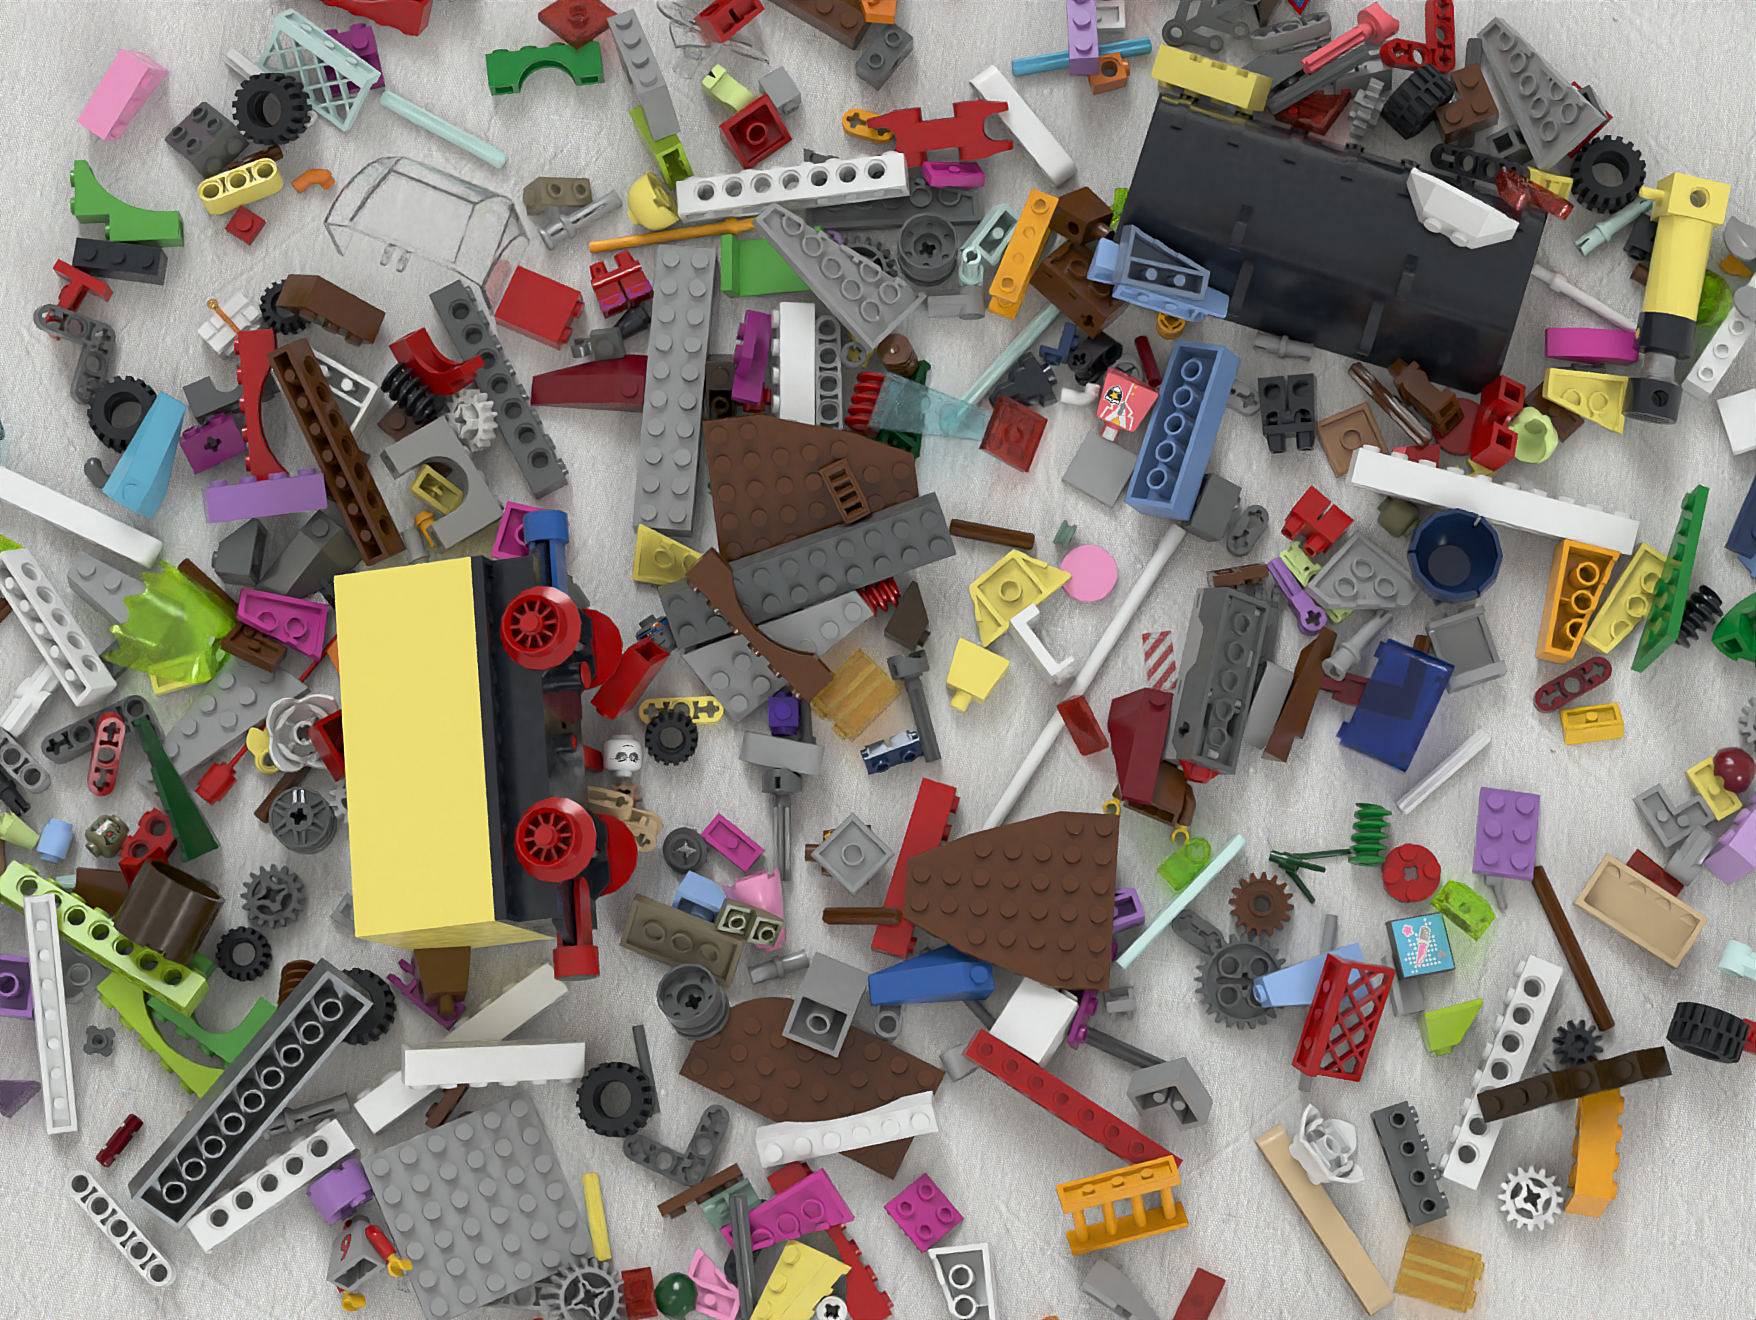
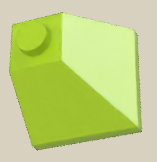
[1417,998,1483,1057]

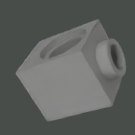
[758,66,802,116]

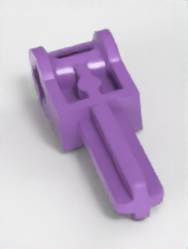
[1267,557,1327,636]

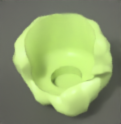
[1508,406,1558,464]

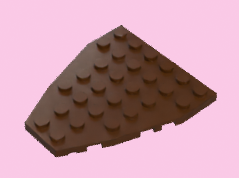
[702,413,919,563]
[903,811,1120,992]

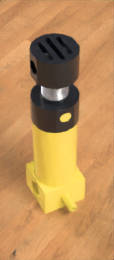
[1621,172,1731,425]

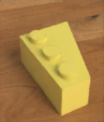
[750,1239,852,1320]

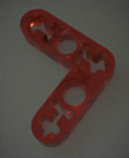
[1494,166,1574,220]

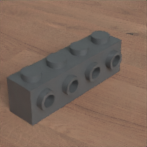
[1370,1101,1450,1228]

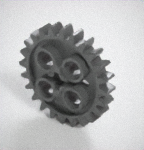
[1194,933,1286,1030]

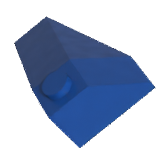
[868,944,995,1006]

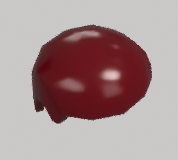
[1712,747,1756,793]

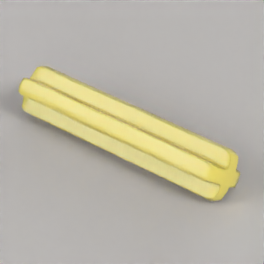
[582,1173,611,1262]

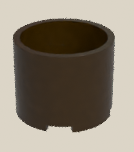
[111,858,226,965]

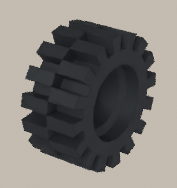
[259,279,311,335]
[644,709,698,766]
[215,926,272,982]

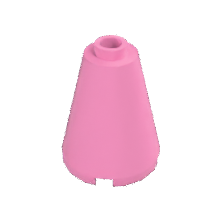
[722,867,786,952]

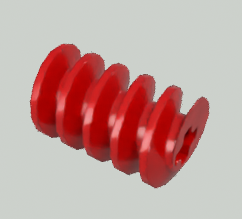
[844,372,893,437]
[836,576,901,623]

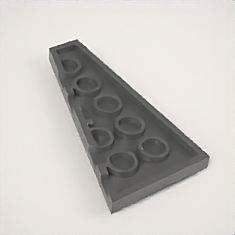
[803,148,980,231]

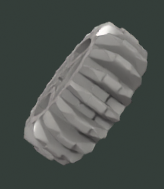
[545,1257,627,1320]

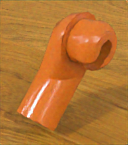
[291,169,335,194]

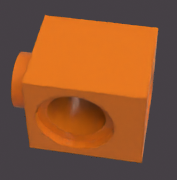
[1087,51,1130,95]

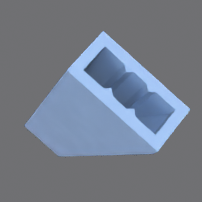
[1253,942,1375,1008]

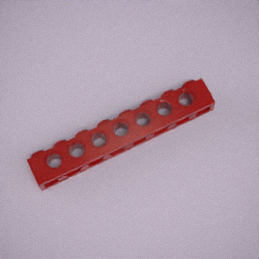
[961,1029,1183,1169]

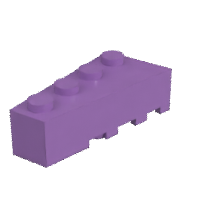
[201,468,328,524]

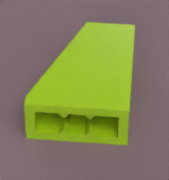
[628,105,694,191]

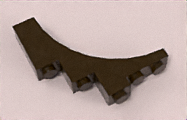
[1477,1046,1672,1123]

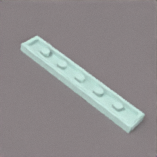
[1111,834,1247,969]

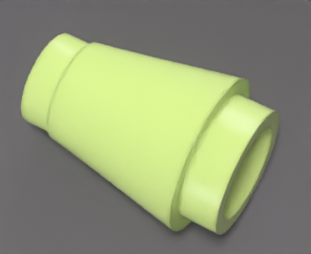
[0,812,39,850]

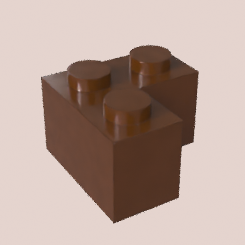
[1433,62,1499,144]

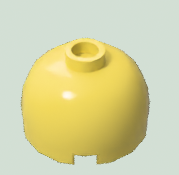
[627,172,680,231]

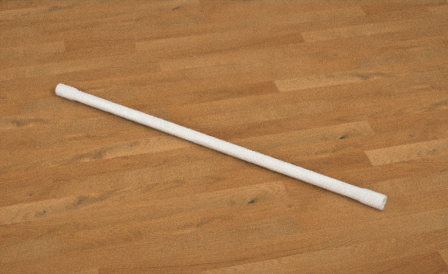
[981,524,1186,831]

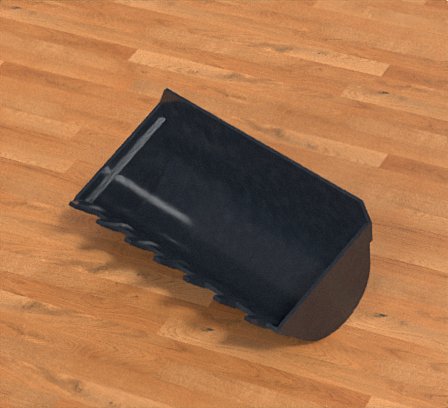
[1113,91,1550,395]

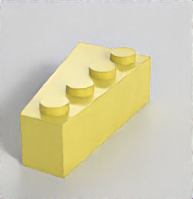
[1150,44,1273,115]

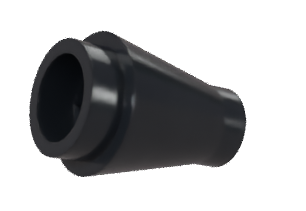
[612,303,651,341]

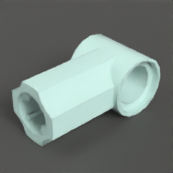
[1718,940,1756,982]

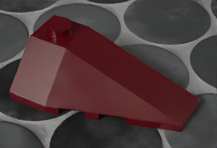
[530,354,648,413]
[1107,687,1174,806]

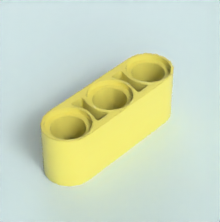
[198,158,283,215]

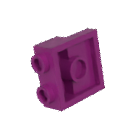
[322,23,385,98]

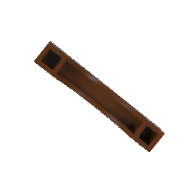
[685,547,834,702]

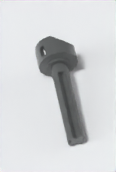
[887,649,942,763]
[762,769,802,881]

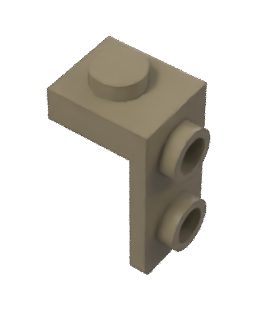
[522,177,593,216]

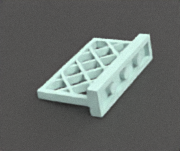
[257,8,381,132]

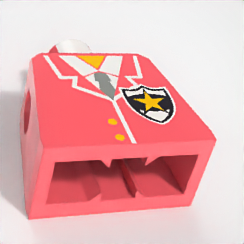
[1096,367,1159,441]

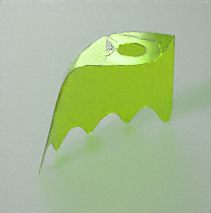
[102,559,238,684]

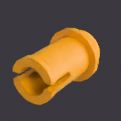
[413,509,436,548]

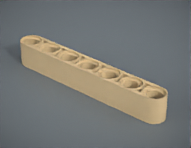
[1254,1124,1395,1316]

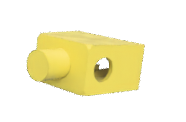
[946,637,1010,713]

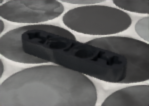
[1430,143,1531,190]

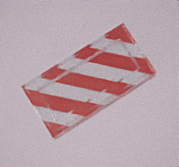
[1141,630,1177,691]

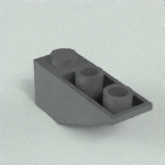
[1241,50,1317,105]

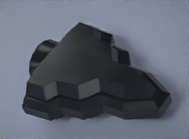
[988,352,1058,409]

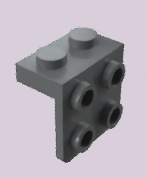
[165,102,250,180]

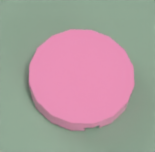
[1060,545,1118,603]

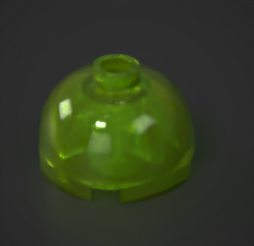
[1696,269,1733,328]

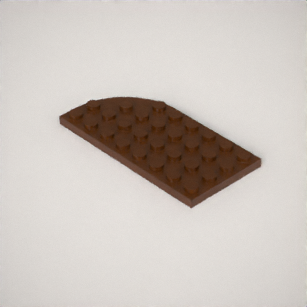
[679,997,946,1180]

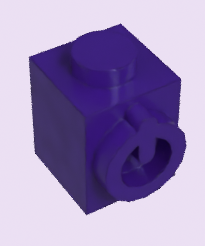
[768,692,799,737]

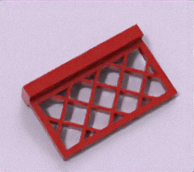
[1291,953,1396,1082]

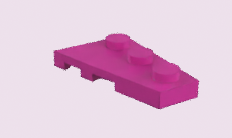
[236,588,329,662]

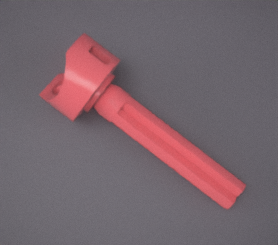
[1300,1,1399,74]

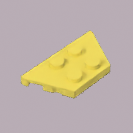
[969,549,1072,649]

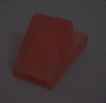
[621,1267,658,1320]

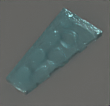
[867,372,996,442]

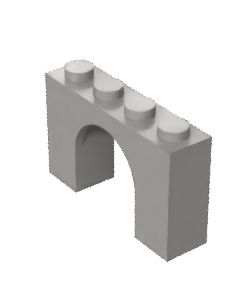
[607,8,681,141]
[379,416,504,554]

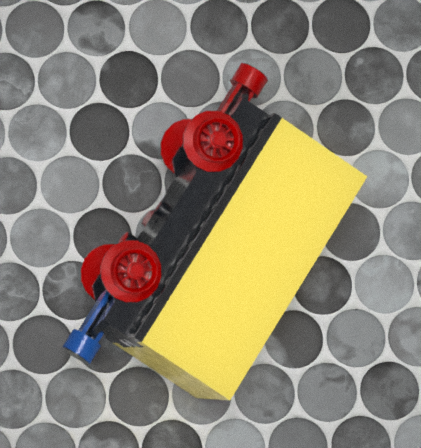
[334,509,638,981]

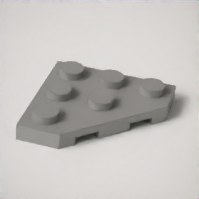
[1304,530,1422,609]
[59,917,133,1005]

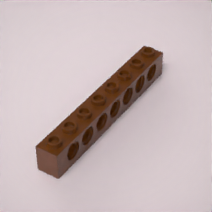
[266,338,406,567]

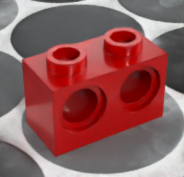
[693,0,765,43]
[119,807,178,859]

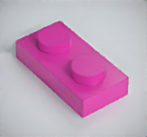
[921,161,986,188]
[700,813,765,874]

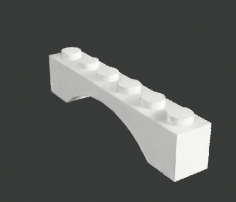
[755,1091,939,1168]

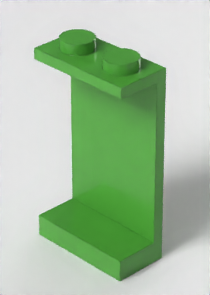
[721,226,832,298]

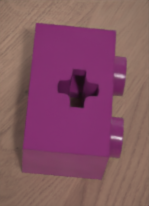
[179,413,248,475]

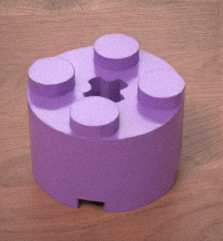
[306,1157,375,1226]

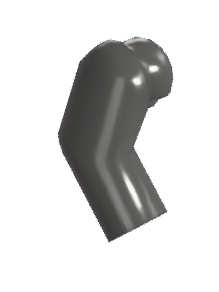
[84,457,111,488]

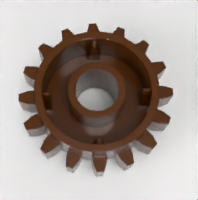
[1228,872,1294,938]

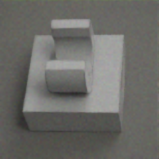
[330,892,355,933]
[1103,987,1137,1022]

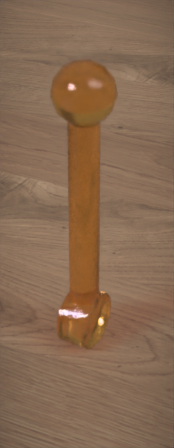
[207,299,241,335]

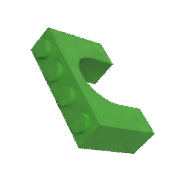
[146,952,277,1069]

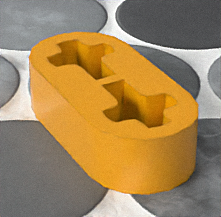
[842,108,895,145]

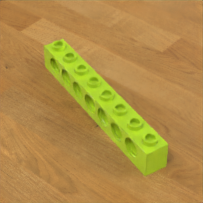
[0,860,210,1018]

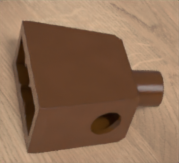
[1048,186,1116,245]
[411,946,471,1018]

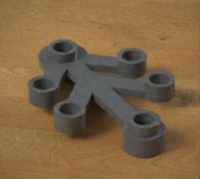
[1162,0,1260,54]

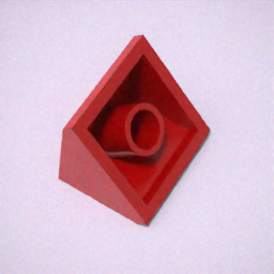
[719,93,792,170]

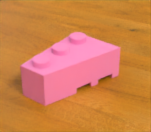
[77,49,169,142]

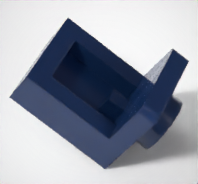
[1039,322,1080,366]

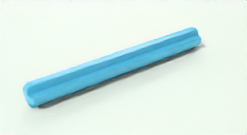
[1012,37,1152,76]

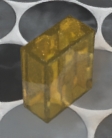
[810,648,901,743]
[1393,1233,1485,1314]

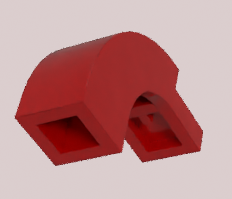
[388,327,485,396]

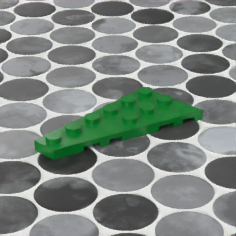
[1631,484,1710,673]

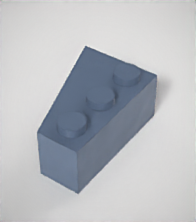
[1112,225,1210,301]

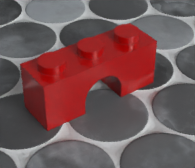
[1470,374,1526,472]

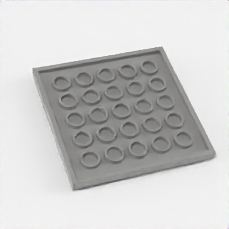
[360,1090,595,1320]

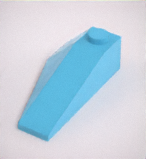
[102,391,187,519]

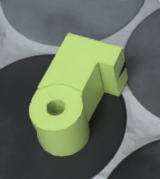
[701,63,757,115]

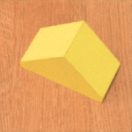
[409,464,463,516]

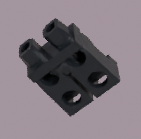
[1258,373,1319,454]

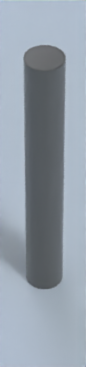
[632,1025,661,1114]

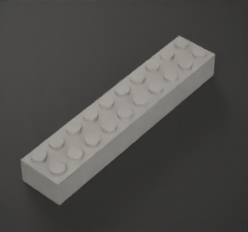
[632,245,717,538]

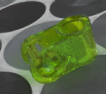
[1156,837,1211,892]

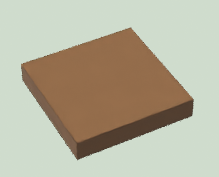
[1317,402,1390,478]

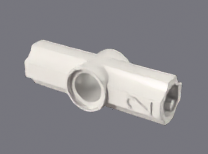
[0,659,61,739]

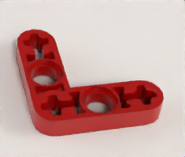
[1379,0,1456,75]

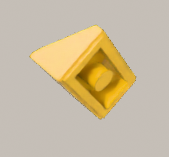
[1559,702,1624,745]

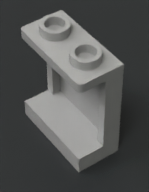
[1425,604,1508,694]

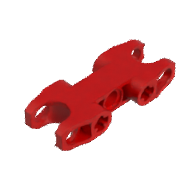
[867,99,1014,168]

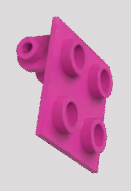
[883,1173,964,1253]

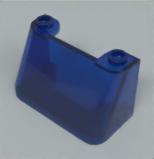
[1336,638,1455,774]

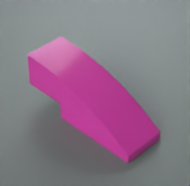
[1545,328,1639,366]

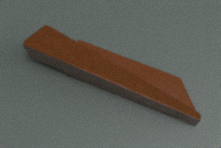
[1261,626,1338,763]

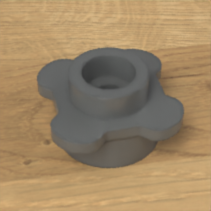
[83,1025,116,1057]

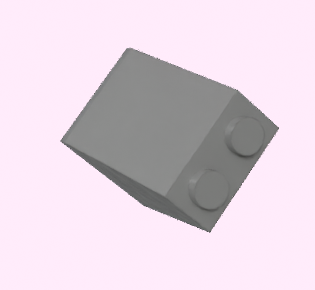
[782,952,871,1057]

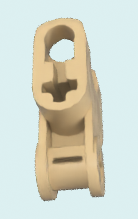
[587,786,663,852]

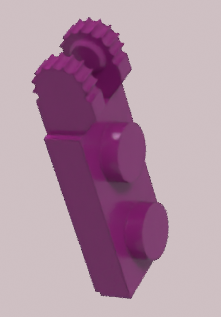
[386,959,467,1031]

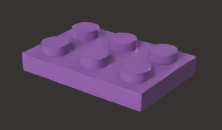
[1472,787,1540,882]

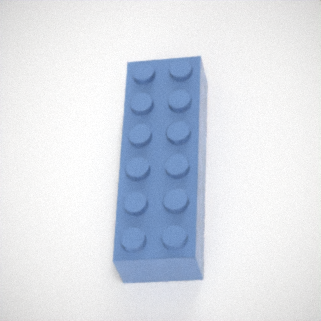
[1124,340,1241,521]

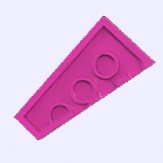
[720,1167,855,1251]

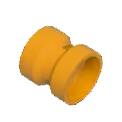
[1156,312,1186,340]

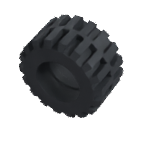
[1380,63,1456,140]
[232,73,312,145]
[1569,135,1646,214]
[87,376,157,453]
[342,968,397,1046]
[1666,1002,1750,1064]
[575,1062,656,1137]

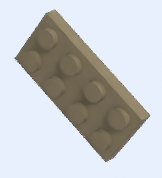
[619,893,746,989]

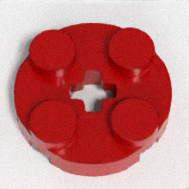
[1381,843,1441,903]

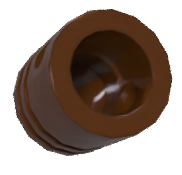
[877,333,919,379]

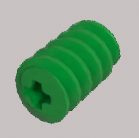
[1348,803,1392,867]

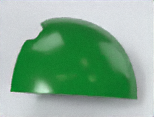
[1711,592,1756,667]

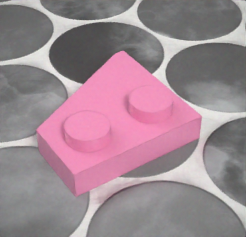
[687,1248,740,1320]

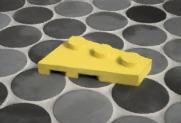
[1542,368,1630,435]
[632,524,702,585]

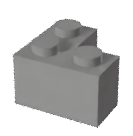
[1126,1057,1213,1131]

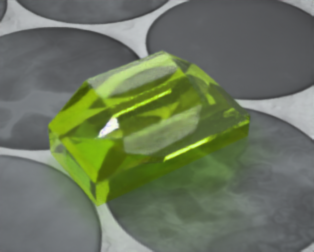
[1430,880,1496,941]

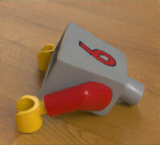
[326,1215,412,1311]

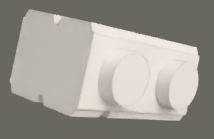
[196,292,265,360]

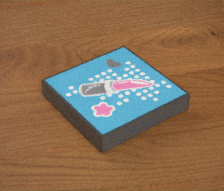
[1385,912,1456,981]

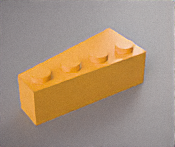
[1535,539,1621,664]
[1564,1088,1625,1218]

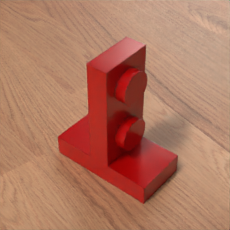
[45,259,114,341]

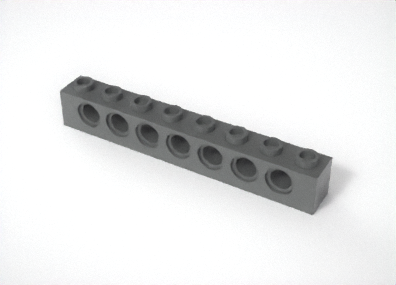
[429,279,569,500]

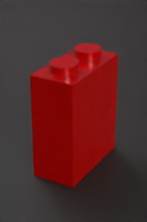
[494,265,585,350]
[590,637,671,720]

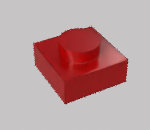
[225,205,266,246]

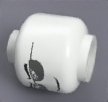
[603,735,642,777]

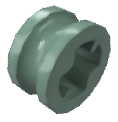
[1053,520,1077,549]

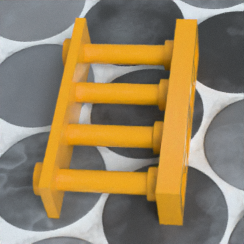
[987,188,1059,321]
[1055,1155,1189,1256]

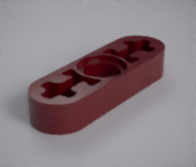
[1533,657,1612,714]

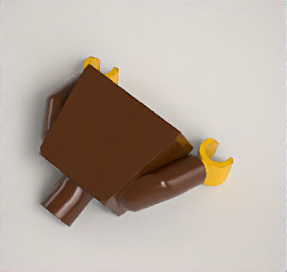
[1103,759,1196,845]

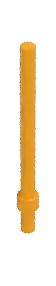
[589,217,756,253]

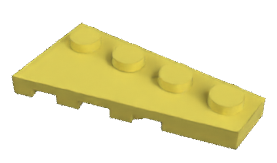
[1581,541,1667,655]

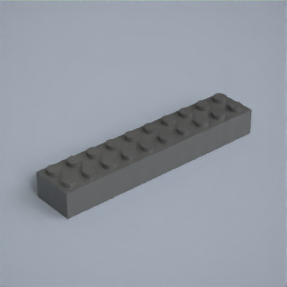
[658,492,957,650]
[128,957,373,1231]

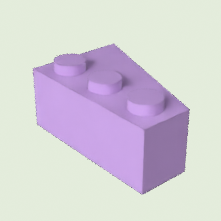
[1702,791,1756,886]

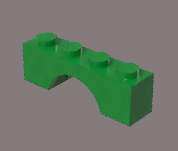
[485,39,605,96]

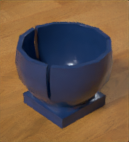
[1407,508,1503,606]

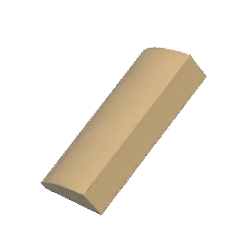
[1573,853,1709,970]

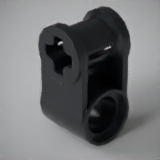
[1067,331,1123,386]

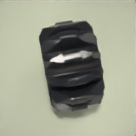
[1552,1020,1603,1068]

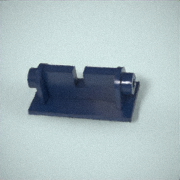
[860,730,924,775]

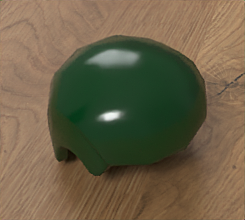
[653,1272,698,1320]

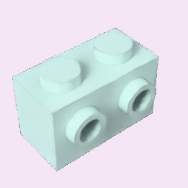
[960,202,1020,268]

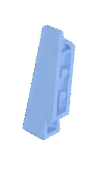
[1086,238,1229,322]

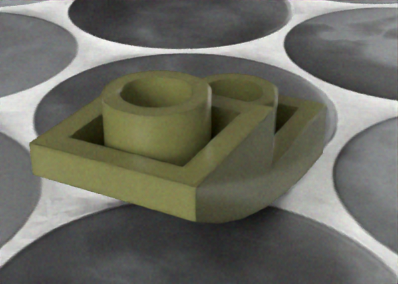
[714,898,784,947]

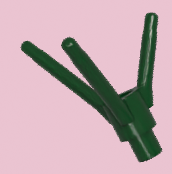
[1269,849,1351,903]

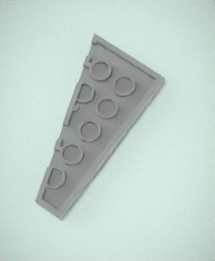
[1477,17,1606,172]
[751,202,927,353]
[681,590,874,723]
[134,655,311,796]

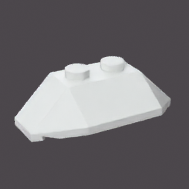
[1406,167,1519,249]

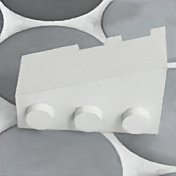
[311,348,384,440]

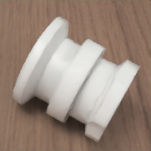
[817,1294,847,1320]

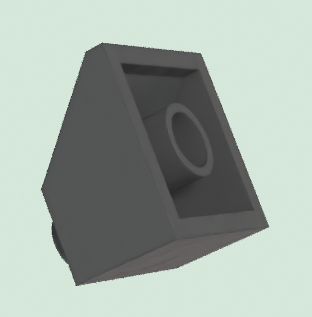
[211,518,268,587]

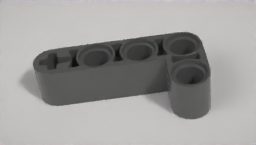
[41,695,165,764]

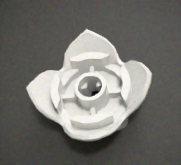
[266,694,339,773]
[1289,1104,1365,1185]

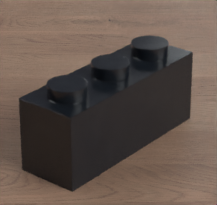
[72,237,168,285]

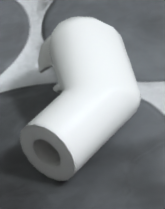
[1060,383,1101,406]

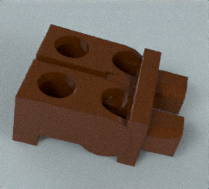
[1388,358,1465,437]

